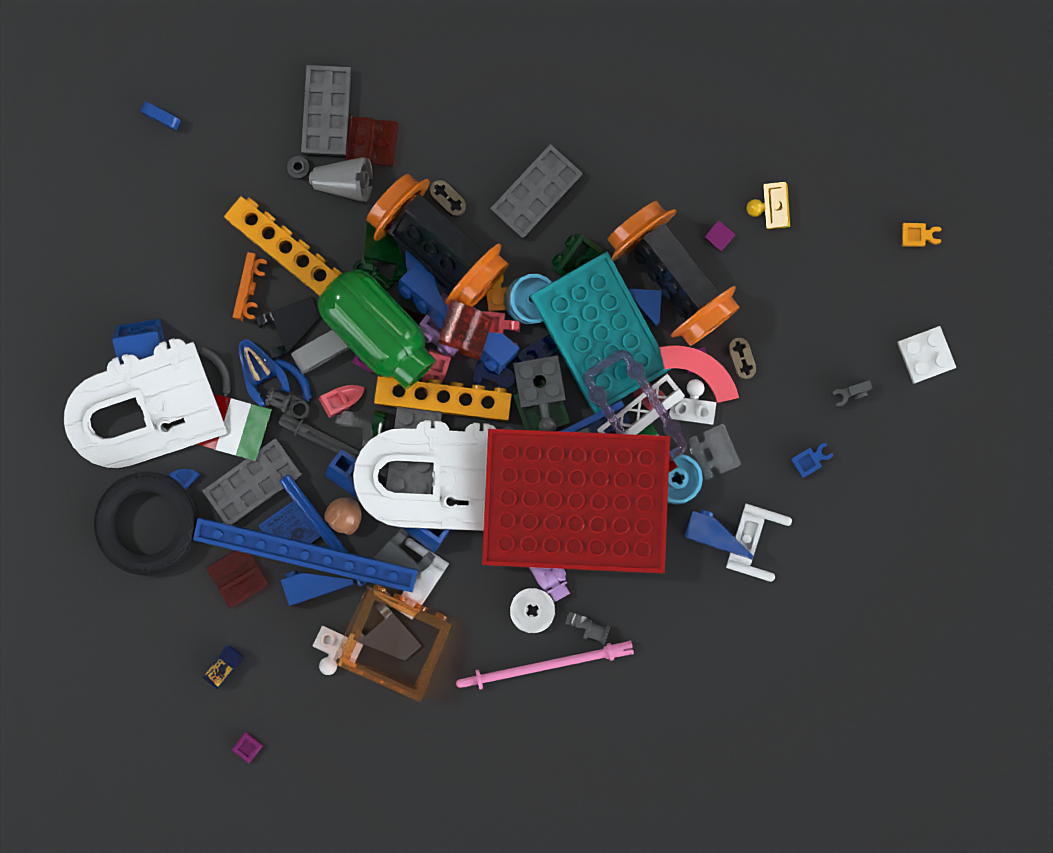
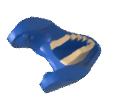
[239,339,290,407]

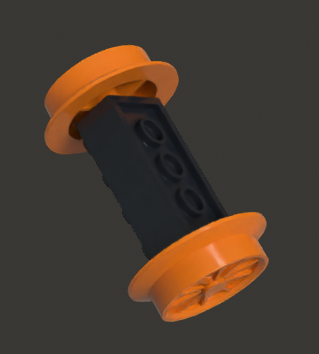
[366,173,509,311]
[607,201,740,346]

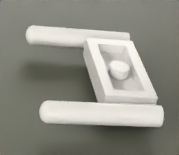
[726,504,792,582]
[372,538,449,620]

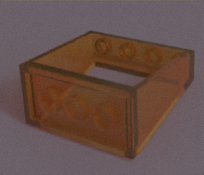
[333,584,452,702]

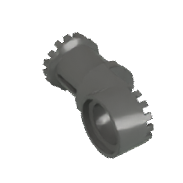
[265,387,311,420]
[565,612,610,645]

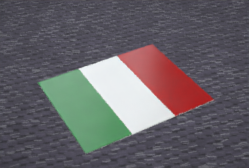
[197,393,271,461]

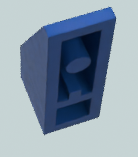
[684,509,753,560]
[281,570,355,606]

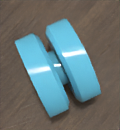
[504,274,552,324]
[668,454,703,505]

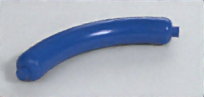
[273,358,312,402]

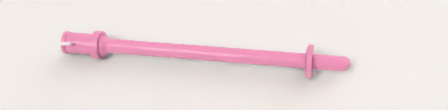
[456,640,634,690]

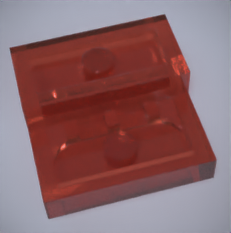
[346,117,399,166]
[438,299,493,360]
[206,550,269,608]

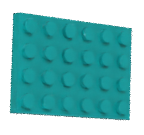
[529,251,671,414]

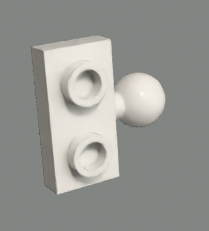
[669,379,716,425]
[313,626,363,675]

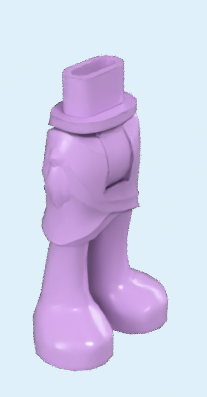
[529,567,570,602]

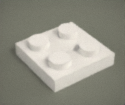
[897,326,956,384]

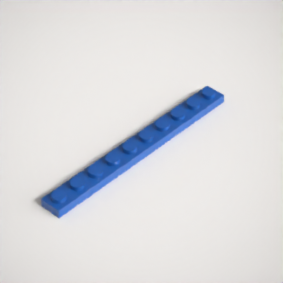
[193,517,418,593]

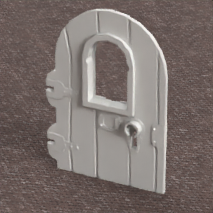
[64,338,228,468]
[353,420,496,531]

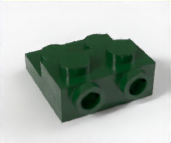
[551,233,614,277]
[513,379,571,431]

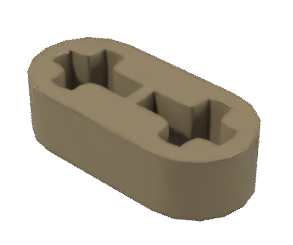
[430,180,466,217]
[728,338,756,380]

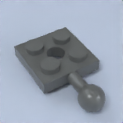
[513,356,566,431]

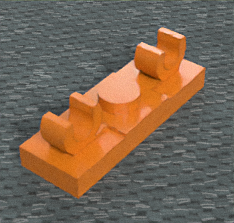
[233,252,268,322]

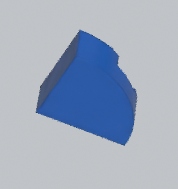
[169,468,201,490]

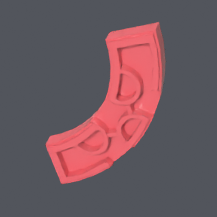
[659,345,739,403]

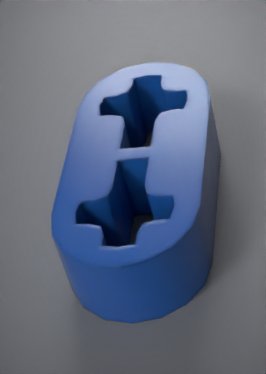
[139,101,181,131]

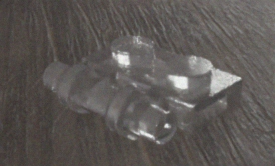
[688,424,741,480]

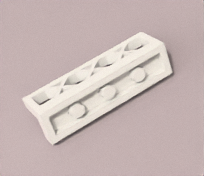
[597,374,685,435]

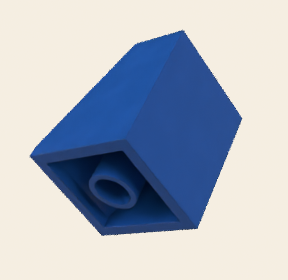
[112,318,164,364]

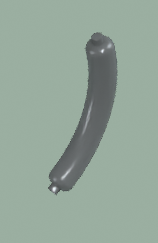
[198,347,231,396]

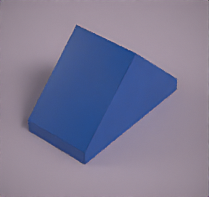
[629,289,661,328]

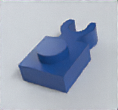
[790,443,833,478]

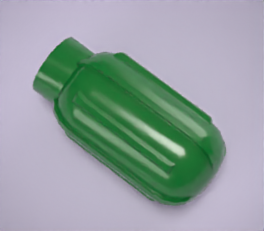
[317,270,436,390]

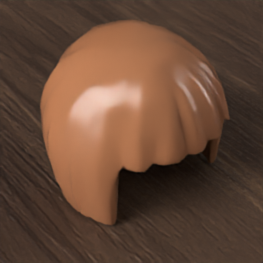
[324,497,362,535]

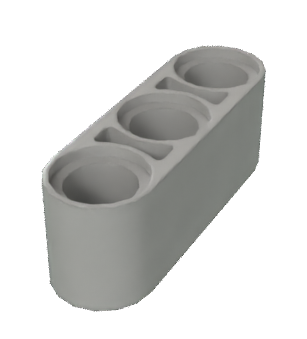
[291,330,350,374]

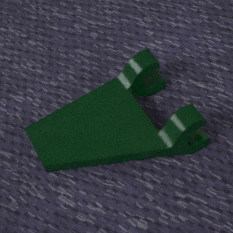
[359,215,407,282]

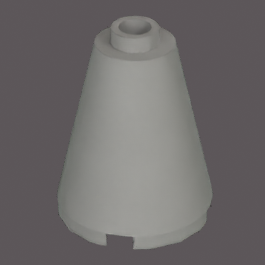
[309,157,373,202]

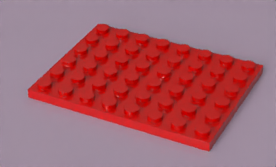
[482,429,670,573]

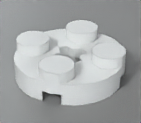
[510,588,555,633]

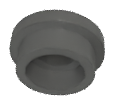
[287,156,309,179]

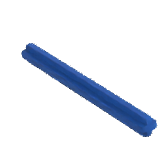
[280,475,367,586]

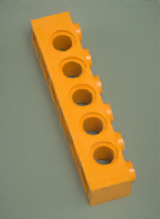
[224,196,342,296]
[374,376,512,422]

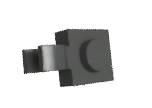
[831,380,873,407]

